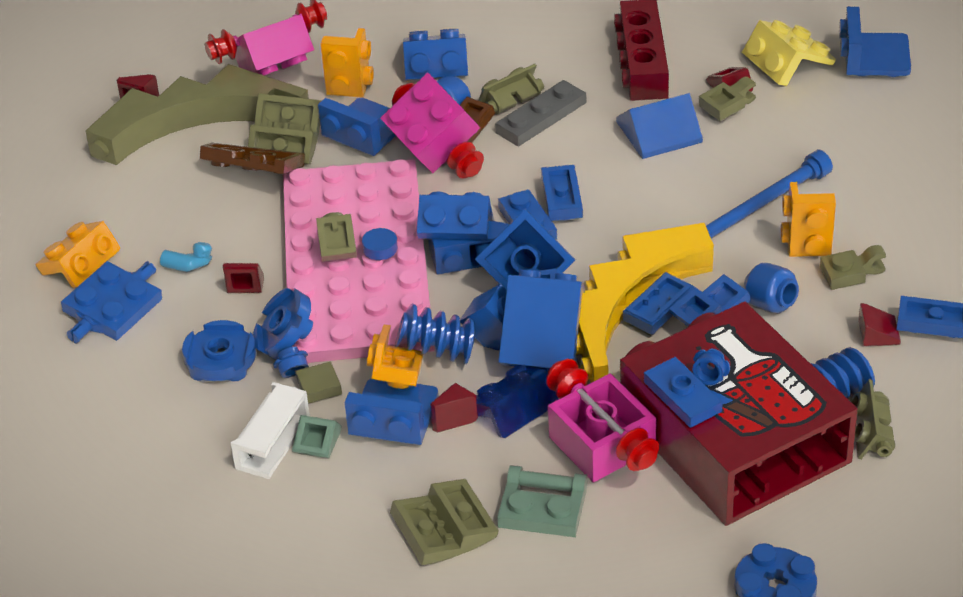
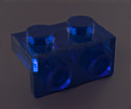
[476,365,559,438]

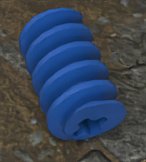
[395,303,475,365]
[811,347,875,399]

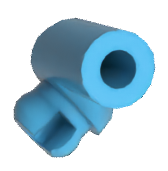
[160,242,212,272]

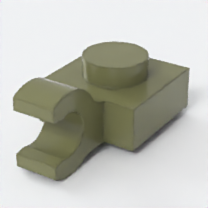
[699,77,756,121]
[820,245,886,290]

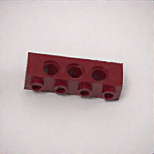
[614,0,669,101]

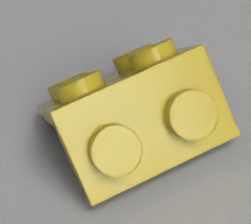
[742,20,836,86]

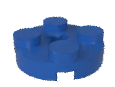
[253,288,313,360]
[182,320,256,382]
[734,543,817,597]

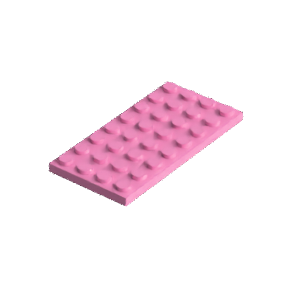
[283,159,434,363]

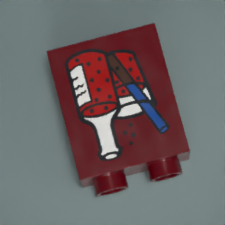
[620,301,858,526]

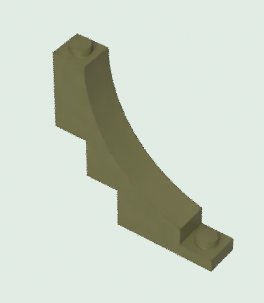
[85,64,309,165]

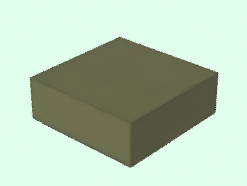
[296,361,342,404]

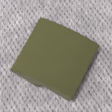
[248,93,321,165]
[390,479,499,566]

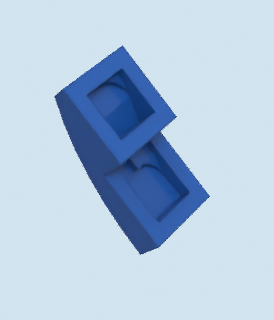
[669,274,751,326]

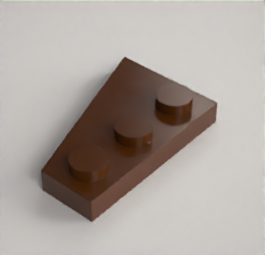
[200,142,305,174]

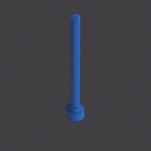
[706,149,833,238]

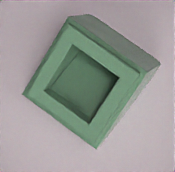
[292,415,342,458]

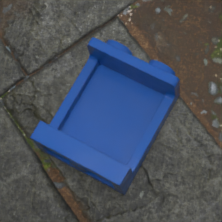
[498,270,585,371]

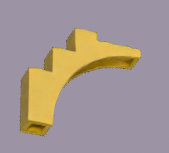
[576,223,714,383]

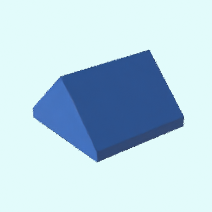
[616,93,703,159]
[475,209,576,290]

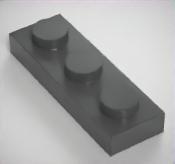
[495,80,587,147]

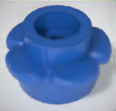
[273,347,309,378]
[692,348,730,385]

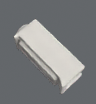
[231,382,310,479]

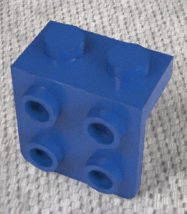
[839,6,911,77]
[403,29,468,80]
[318,98,396,156]
[417,191,494,240]
[344,378,439,445]

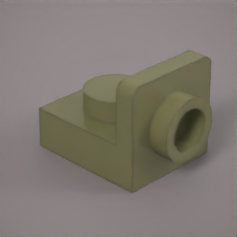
[316,212,357,262]

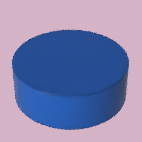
[362,228,398,260]

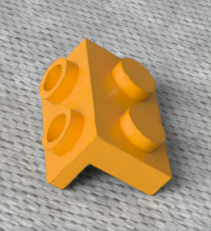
[320,28,374,97]
[781,182,836,257]
[35,221,120,288]
[367,324,423,389]

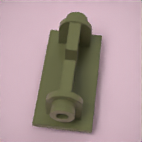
[478,64,544,115]
[851,379,896,460]

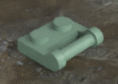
[497,465,588,538]

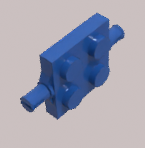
[61,261,162,343]

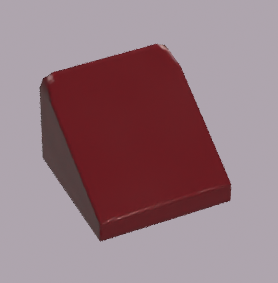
[706,67,753,92]
[116,74,159,99]
[223,263,264,293]
[858,303,901,346]
[431,383,478,433]

